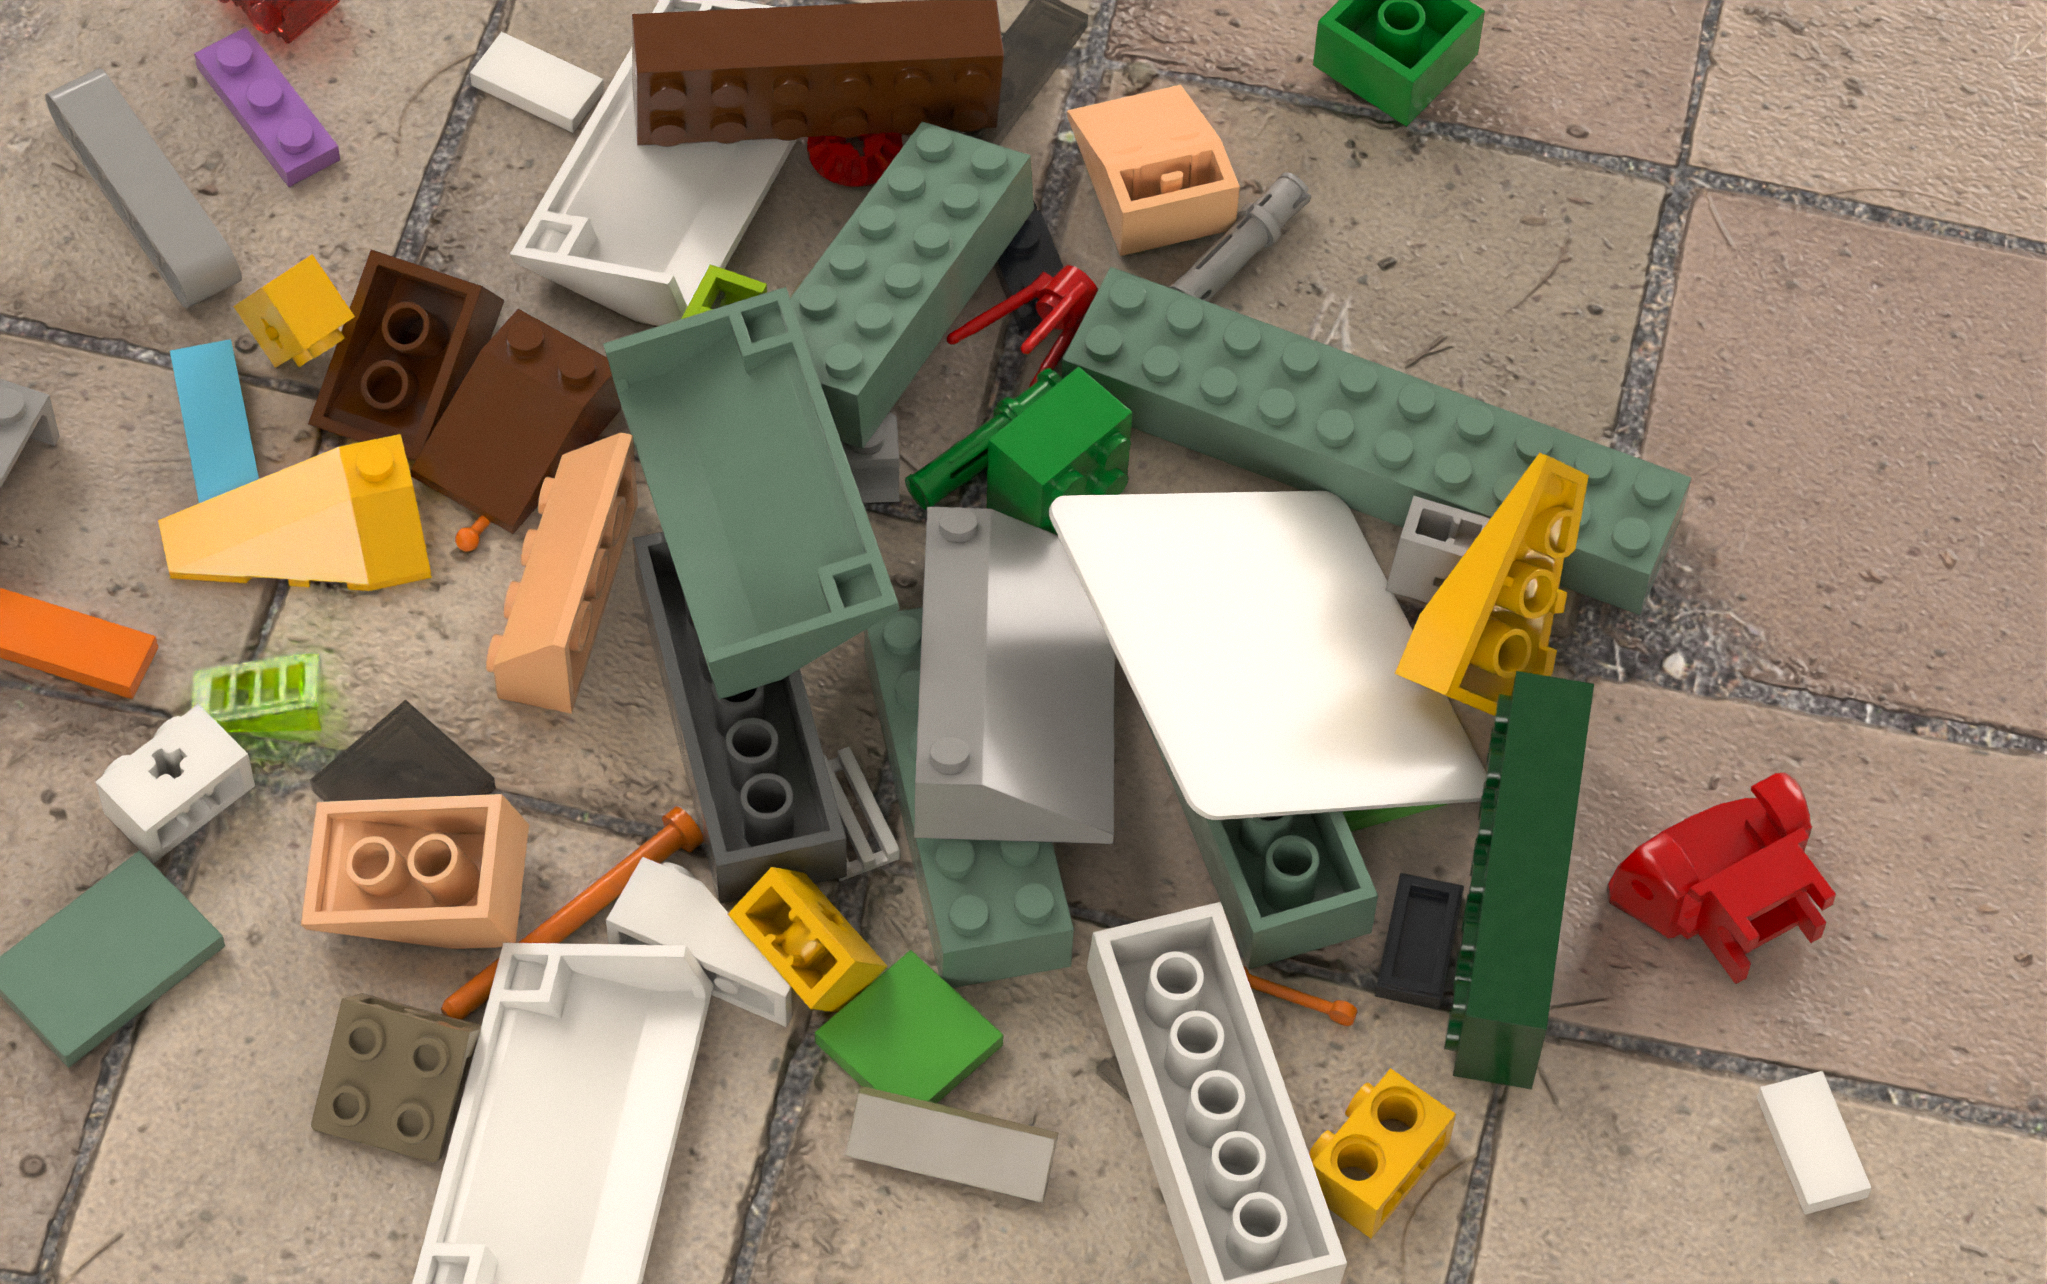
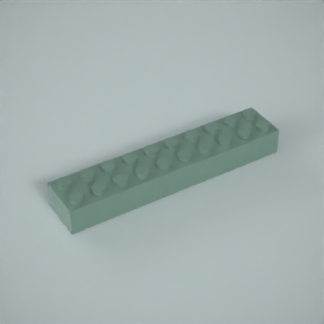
[1062,266,1692,615]

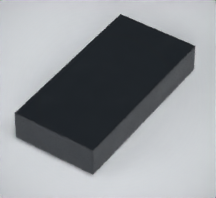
[1375,873,1464,1010]

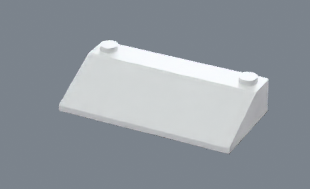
[510,0,797,326]
[412,943,714,1284]

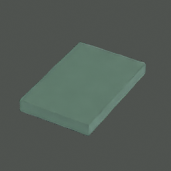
[0,850,225,1068]

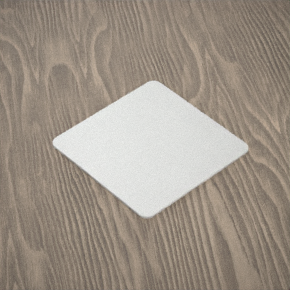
[1049,491,1486,820]

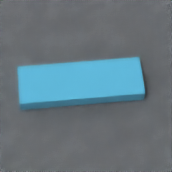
[170,339,259,503]

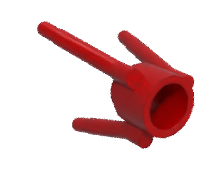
[946,265,1098,387]

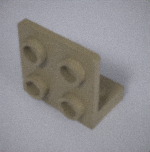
[311,993,481,1162]

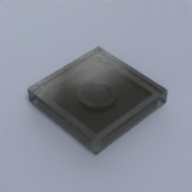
[310,699,496,802]

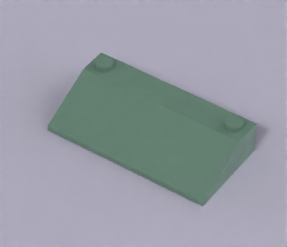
[603,287,899,699]

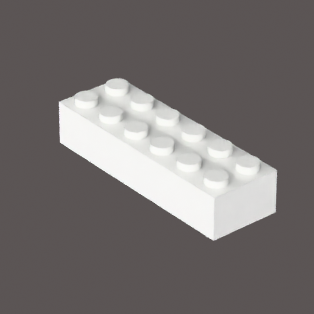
[1087,902,1347,1284]

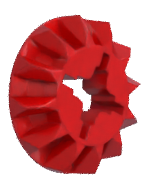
[807,133,903,187]

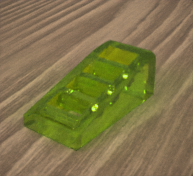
[192,653,324,732]

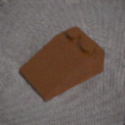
[308,249,505,461]
[410,309,621,534]

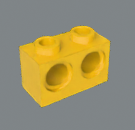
[1309,1068,1456,1239]

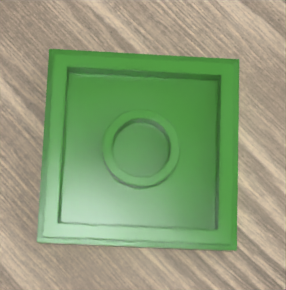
[815,950,1004,1104]

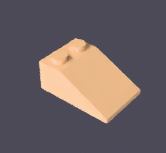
[301,794,529,949]

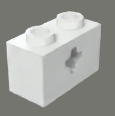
[96,704,255,864]

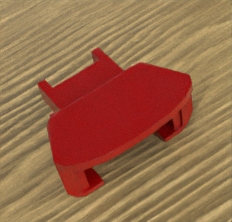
[1607,772,1836,984]

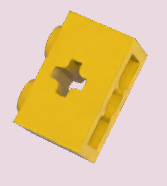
[233,254,355,368]
[728,867,887,1012]

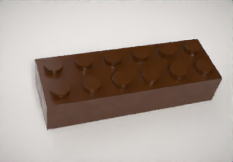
[632,0,1004,147]

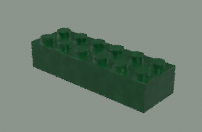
[1444,671,1594,1089]

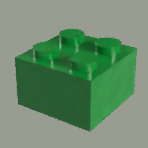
[1313,0,1485,127]
[986,366,1133,536]

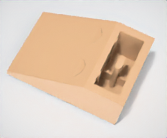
[1067,85,1240,256]

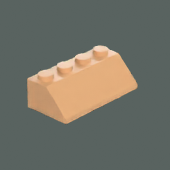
[486,432,638,714]

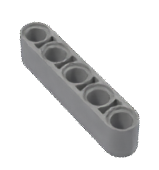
[45,68,242,309]

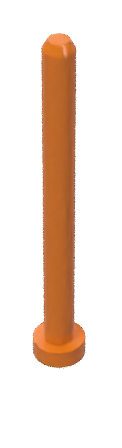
[441,806,703,1020]

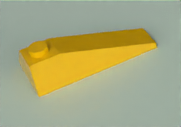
[158,434,432,591]
[1395,453,1589,716]

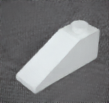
[606,857,792,1027]

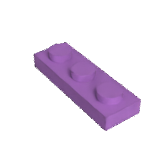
[194,27,340,187]

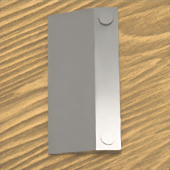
[914,507,1115,844]

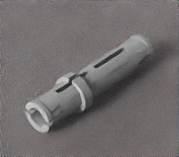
[1169,172,1311,302]

